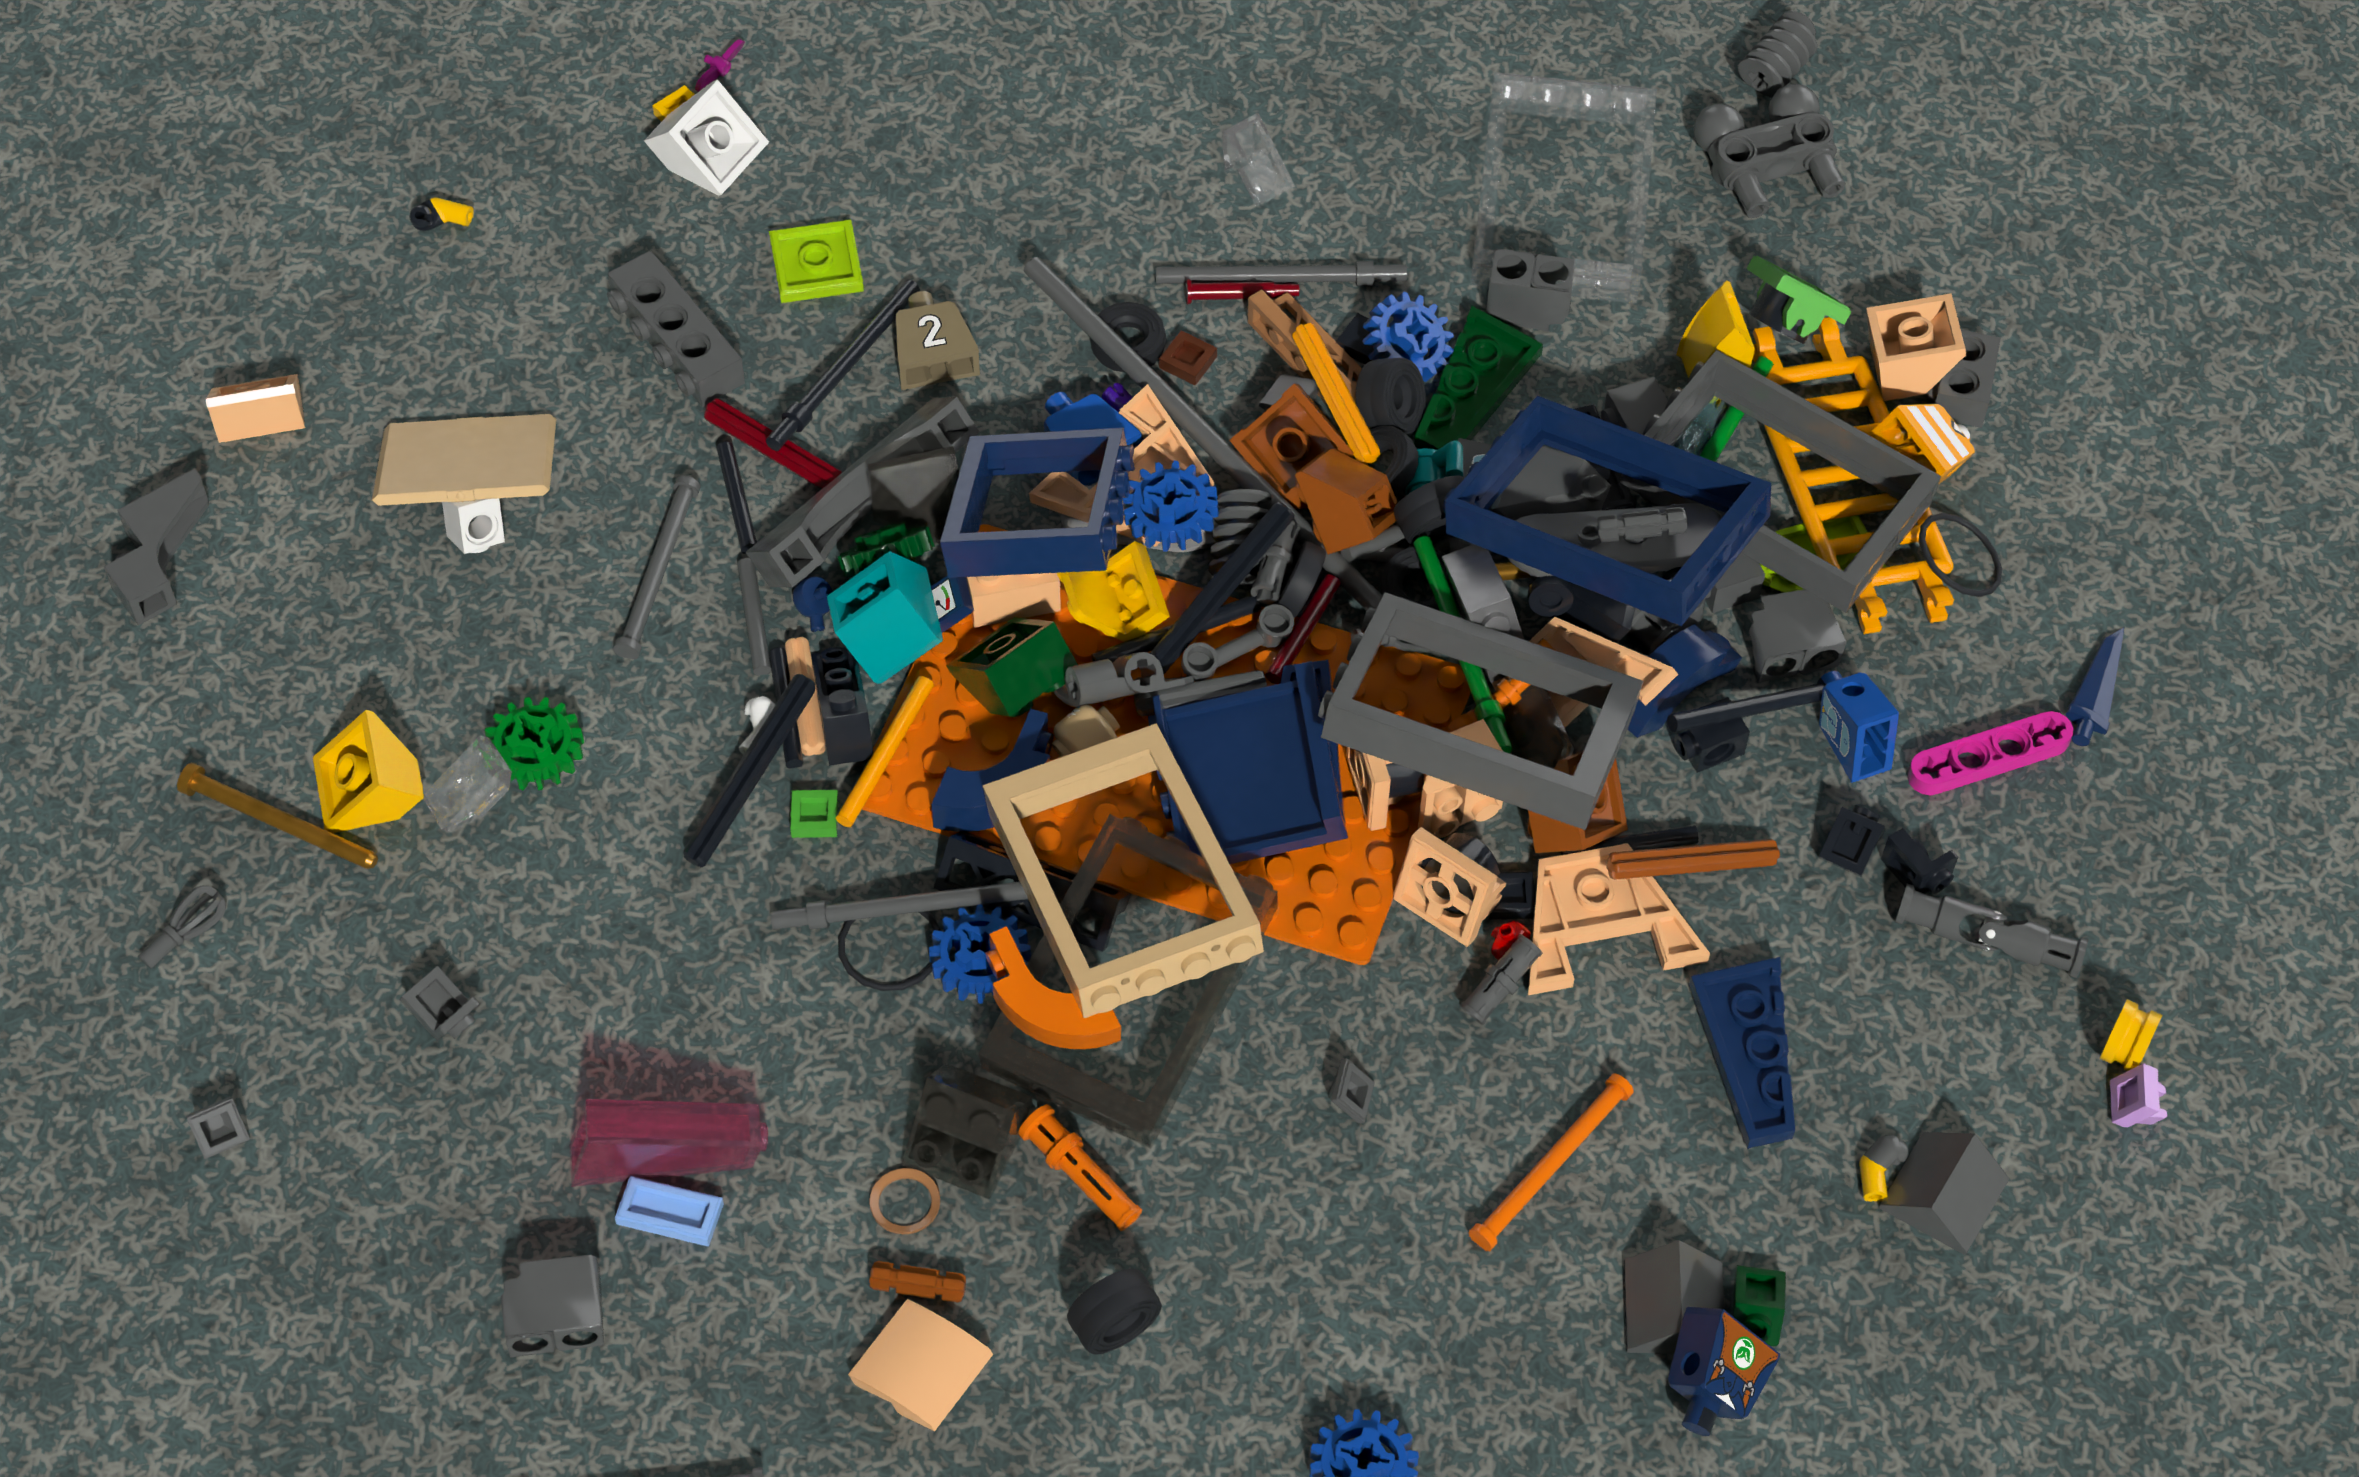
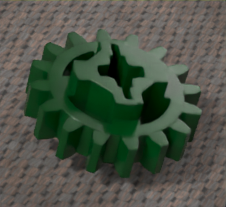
[837,523,935,578]

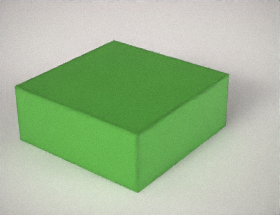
[790,790,838,838]

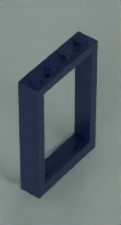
[1443,396,1771,626]

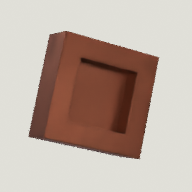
[1159,330,1217,385]

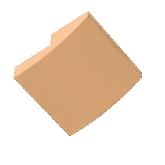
[848,1299,993,1431]

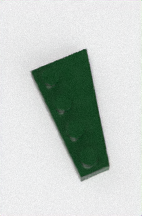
[1414,306,1543,450]

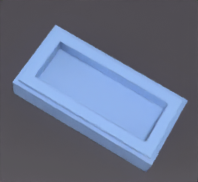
[615,1175,724,1247]

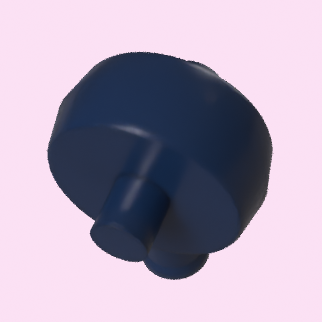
[793,577,833,632]

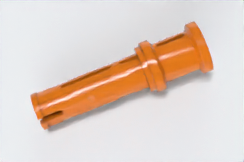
[1018,1104,1142,1231]

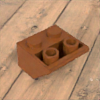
[1295,448,1398,555]

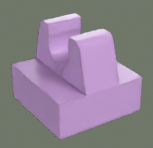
[2110,1063,2167,1127]

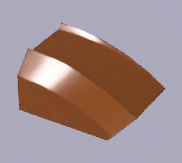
[1229,383,1354,509]

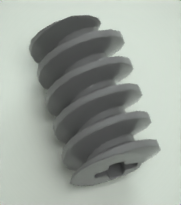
[1737,11,1818,97]
[1208,489,1273,586]

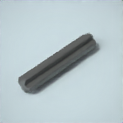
[1134,670,1267,716]

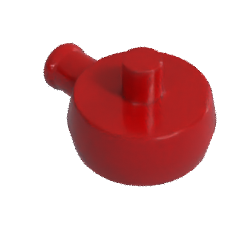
[1491,921,1531,961]

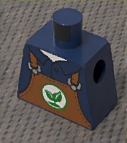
[1668,1307,1781,1436]

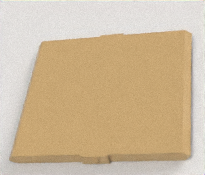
[372,414,556,506]

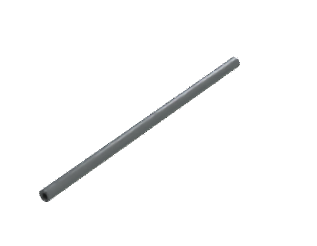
[1024,257,1383,611]

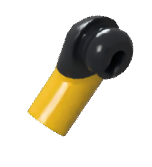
[409,198,474,231]

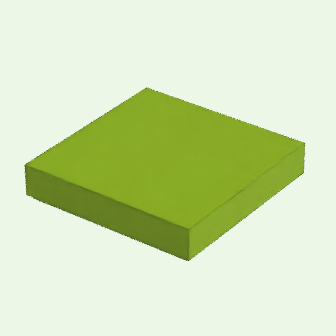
[769,220,864,303]

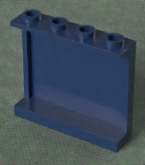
[1148,661,1348,874]

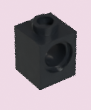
[1674,697,1750,773]

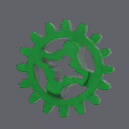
[483,697,584,790]

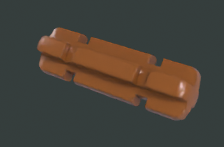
[869,1261,966,1303]

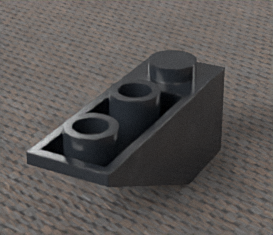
[811,647,873,766]

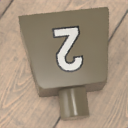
[896,291,980,390]

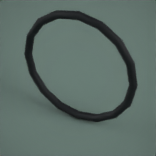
[1919,513,2002,597]
[838,911,941,991]

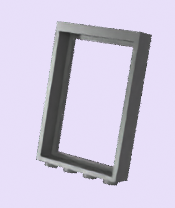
[1620,350,1941,613]
[1318,592,1644,830]

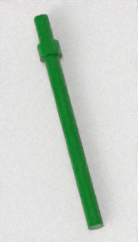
[1414,536,1513,753]

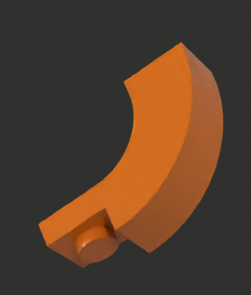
[985,926,1121,1049]

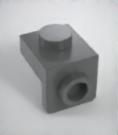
[399,966,480,1041]

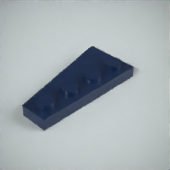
[1689,957,1795,1149]

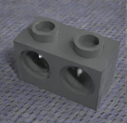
[1926,330,2001,428]

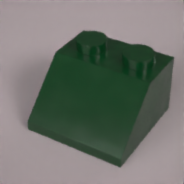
[946,617,1078,718]

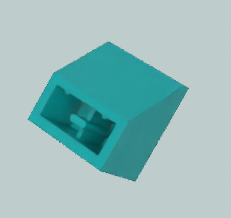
[827,551,943,684]

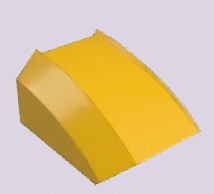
[1676,280,1755,405]

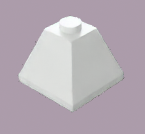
[644,80,769,196]

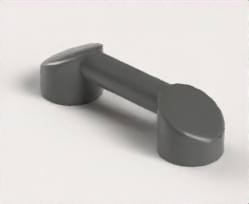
[1181,604,1294,681]

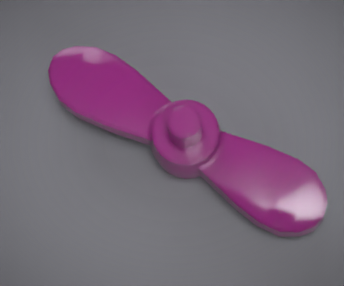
[695,39,745,92]

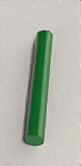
[1700,356,1774,462]

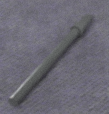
[1156,261,1407,286]
[771,881,1028,930]

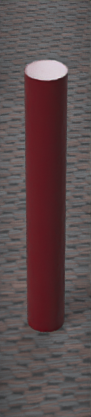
[1265,575,1341,684]

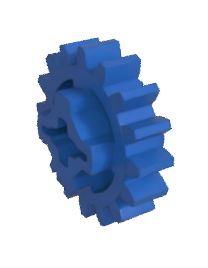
[1363,292,1454,382]
[1122,460,1219,552]
[929,904,1031,1004]
[1309,1409,1419,1477]

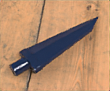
[2065,627,2125,746]

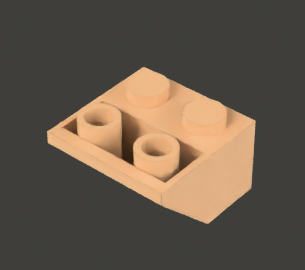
[1418,719,1503,838]

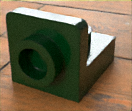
[1732,1265,1786,1347]

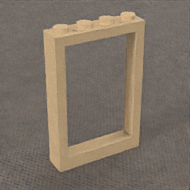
[983,723,1264,1018]

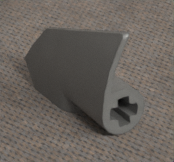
[1053,652,1194,707]

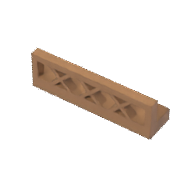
[1248,290,1362,404]

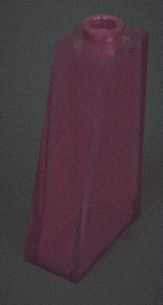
[570,1099,768,1187]

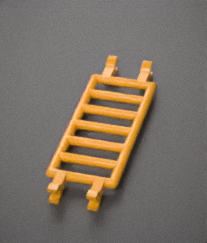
[1752,317,1954,634]

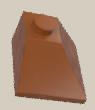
[1528,750,1628,853]

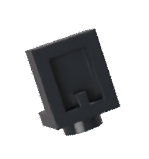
[1819,805,1885,878]
[1881,828,1959,894]

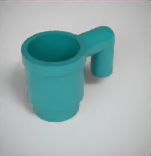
[1405,441,1463,496]

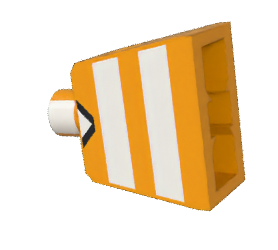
[1870,404,1975,484]

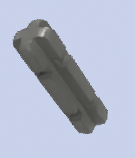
[1597,507,1687,542]

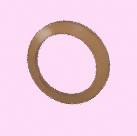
[870,1168,940,1234]

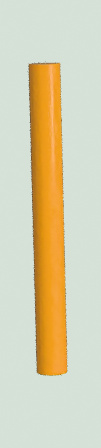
[836,676,934,827]

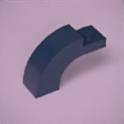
[1628,625,1742,738]
[932,709,1054,832]

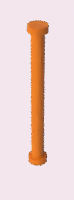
[1469,1073,1634,1251]

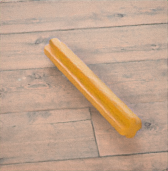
[1292,323,1380,464]

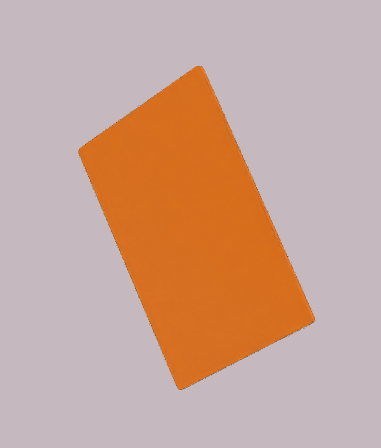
[862,524,1471,965]

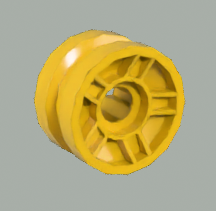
[2100,999,2163,1071]

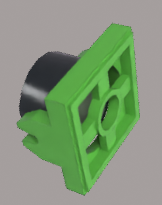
[1746,255,1851,344]

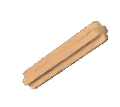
[785,637,826,756]

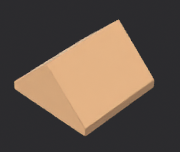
[206,374,305,443]

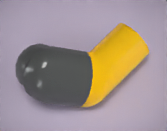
[1859,1135,1908,1201]

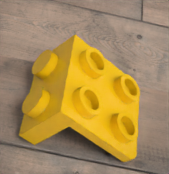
[1057,541,1170,642]

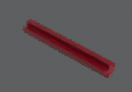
[704,398,842,489]

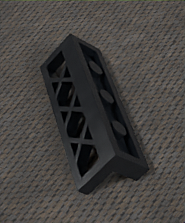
[934,832,1131,952]

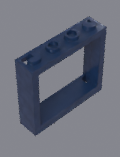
[940,428,1135,578]

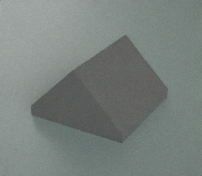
[1879,1132,2010,1256]
[1624,1240,1724,1354]

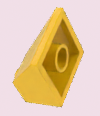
[313,710,424,833]

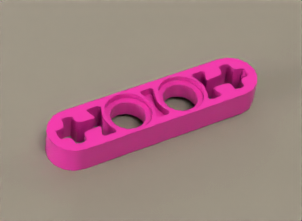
[1908,711,2073,795]

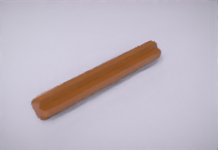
[1606,839,1780,880]

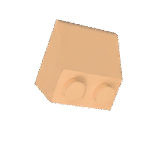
[1866,293,1966,401]
[965,573,1061,628]

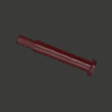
[1185,279,1300,304]

